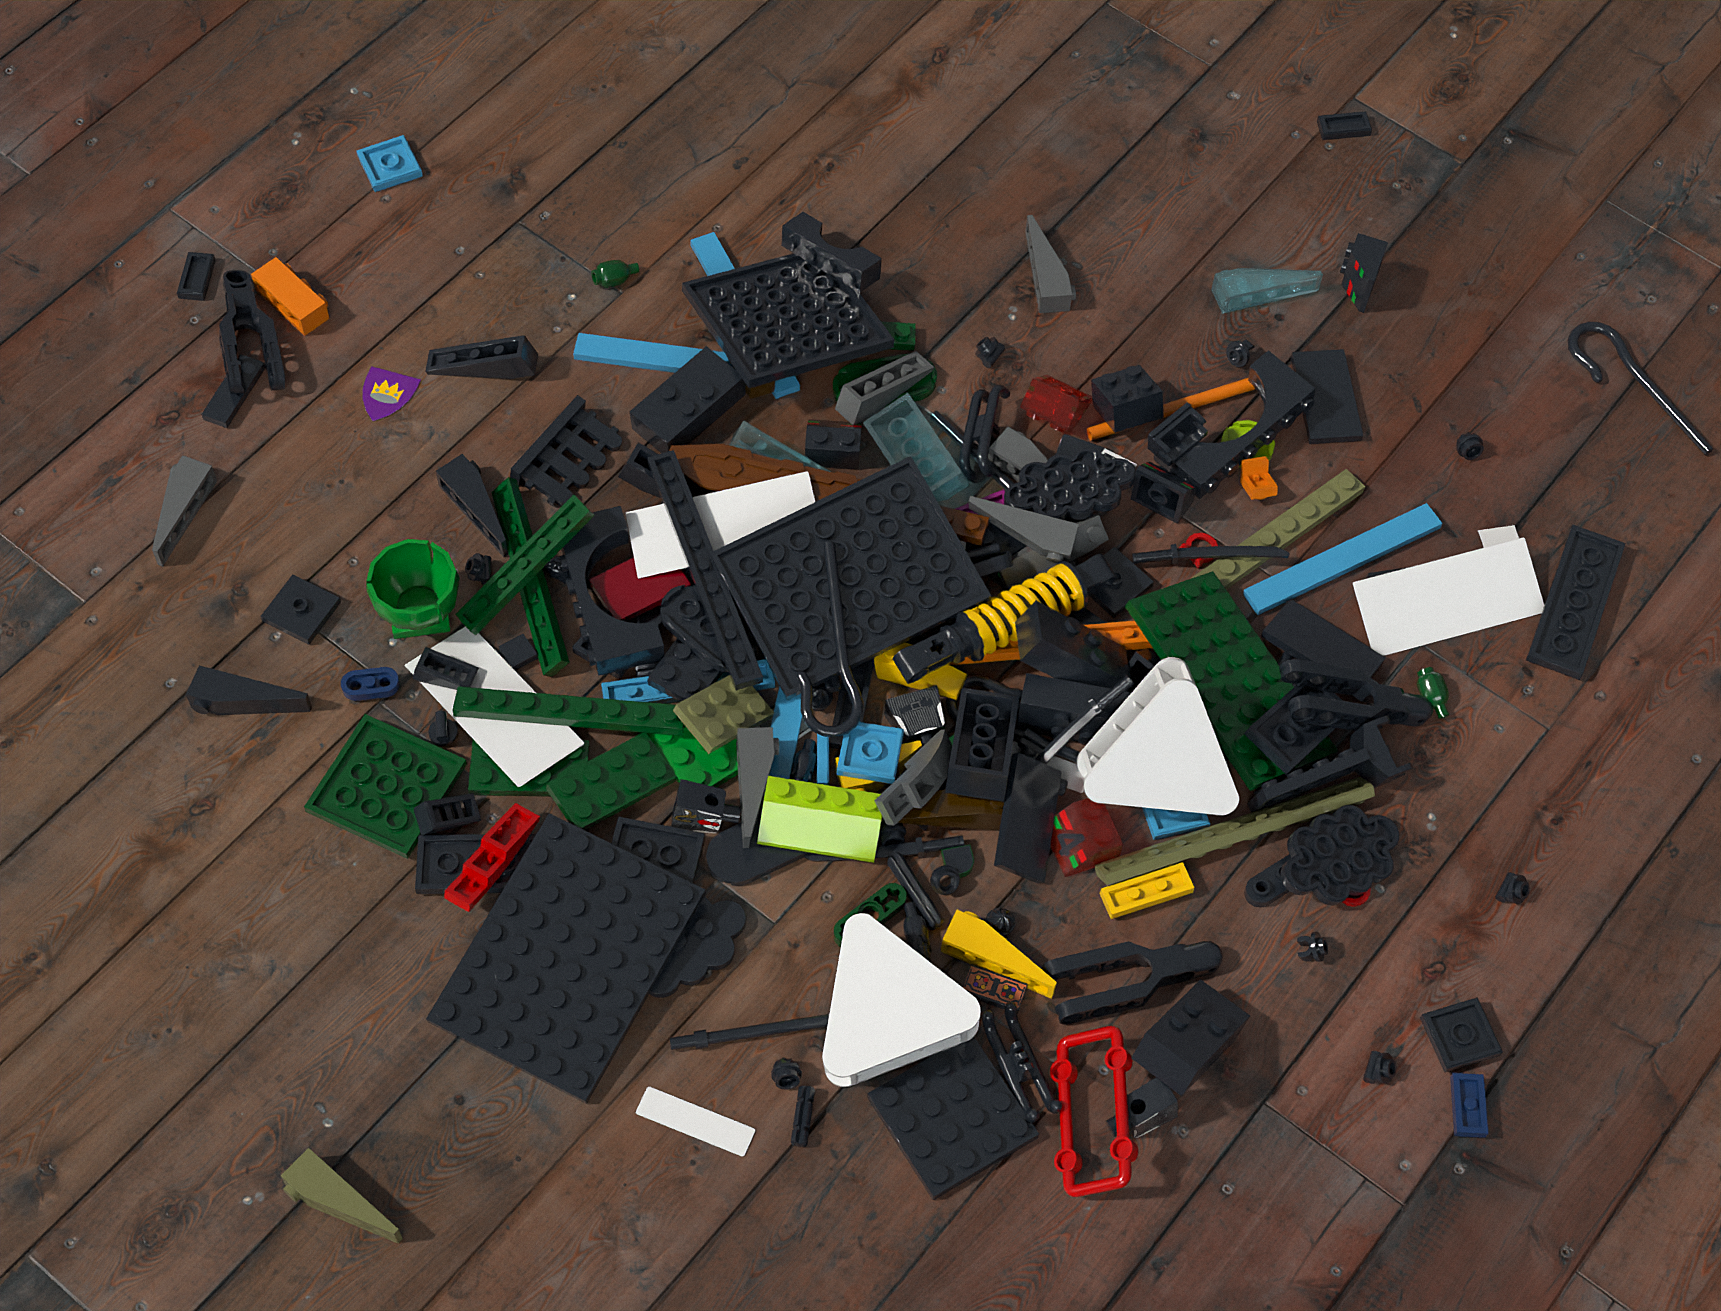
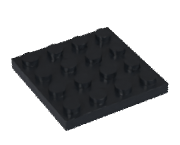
[867,1037,1039,1200]

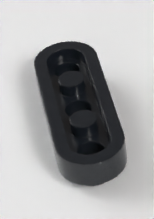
[1244,854,1291,908]

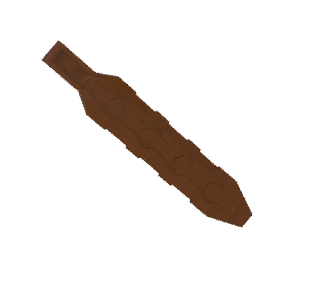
[669,444,989,546]

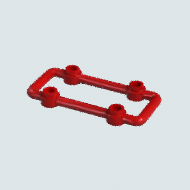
[1050,1026,1138,1197]

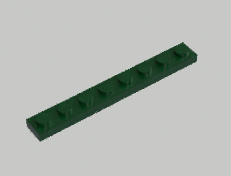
[491,477,570,677]
[452,686,685,736]

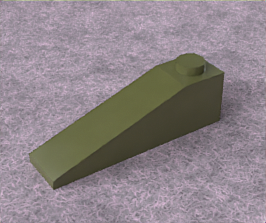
[281,1148,403,1243]

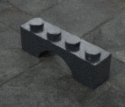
[781,212,882,293]

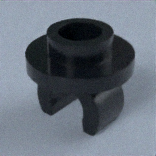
[1226,339,1255,367]
[1297,932,1328,962]

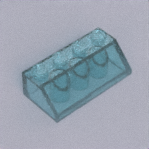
[863,393,969,502]

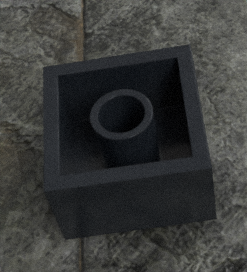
[1091,365,1164,433]

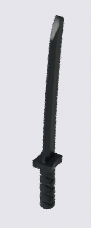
[1132,544,1290,564]
[1035,675,1134,764]
[804,835,964,861]

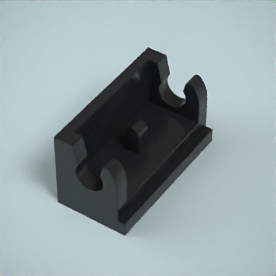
[1148,402,1208,467]

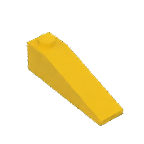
[941,910,1057,999]

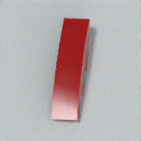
[444,803,540,912]

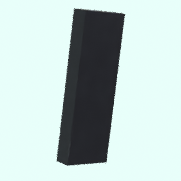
[201,354,266,428]

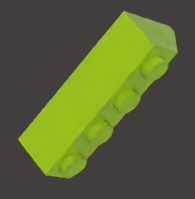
[757,776,882,863]

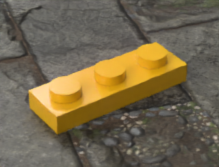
[1100,862,1194,919]

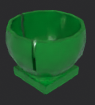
[366,539,460,639]

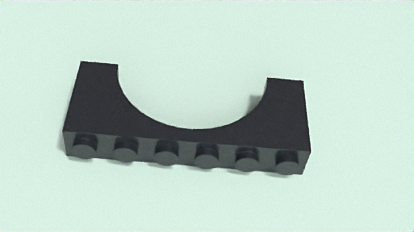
[1154,350,1315,499]
[559,506,664,676]

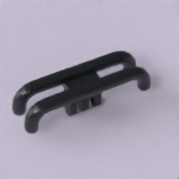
[959,385,1010,482]
[982,1002,1062,1123]

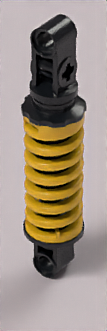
[892,554,1117,684]

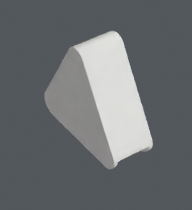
[1077,657,1239,815]
[822,913,981,1087]

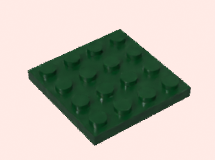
[304,714,467,859]

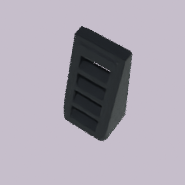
[412,647,479,690]
[414,793,482,835]

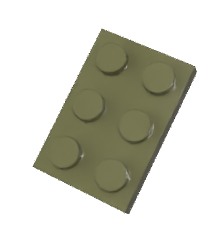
[673,675,775,754]

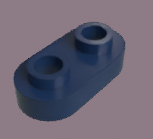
[341,667,400,701]

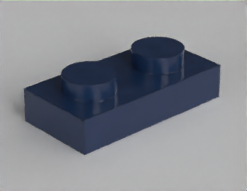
[1450,1073,1488,1138]

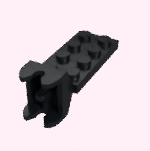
[1247,716,1413,813]

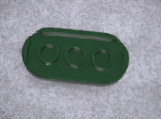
[833,353,937,407]

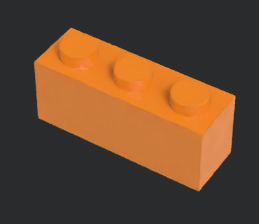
[251,257,330,336]

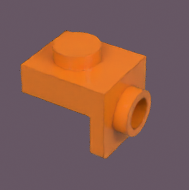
[1240,456,1278,500]

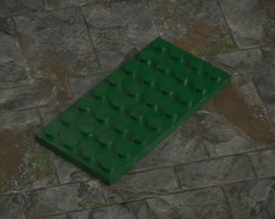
[1125,571,1338,791]

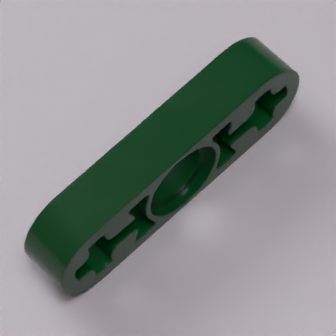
[834,883,906,947]

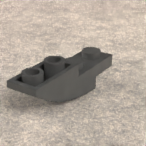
[875,730,952,825]

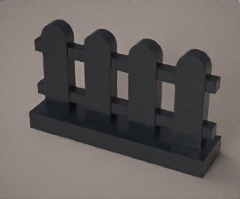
[510,395,622,507]

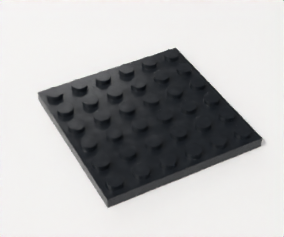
[682,253,894,388]

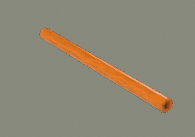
[1087,378,1256,441]

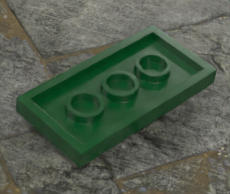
[546,732,677,830]
[468,739,590,797]

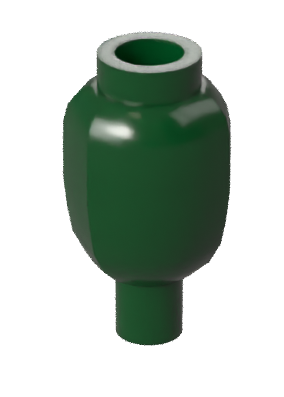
[591,260,639,288]
[1416,667,1449,719]

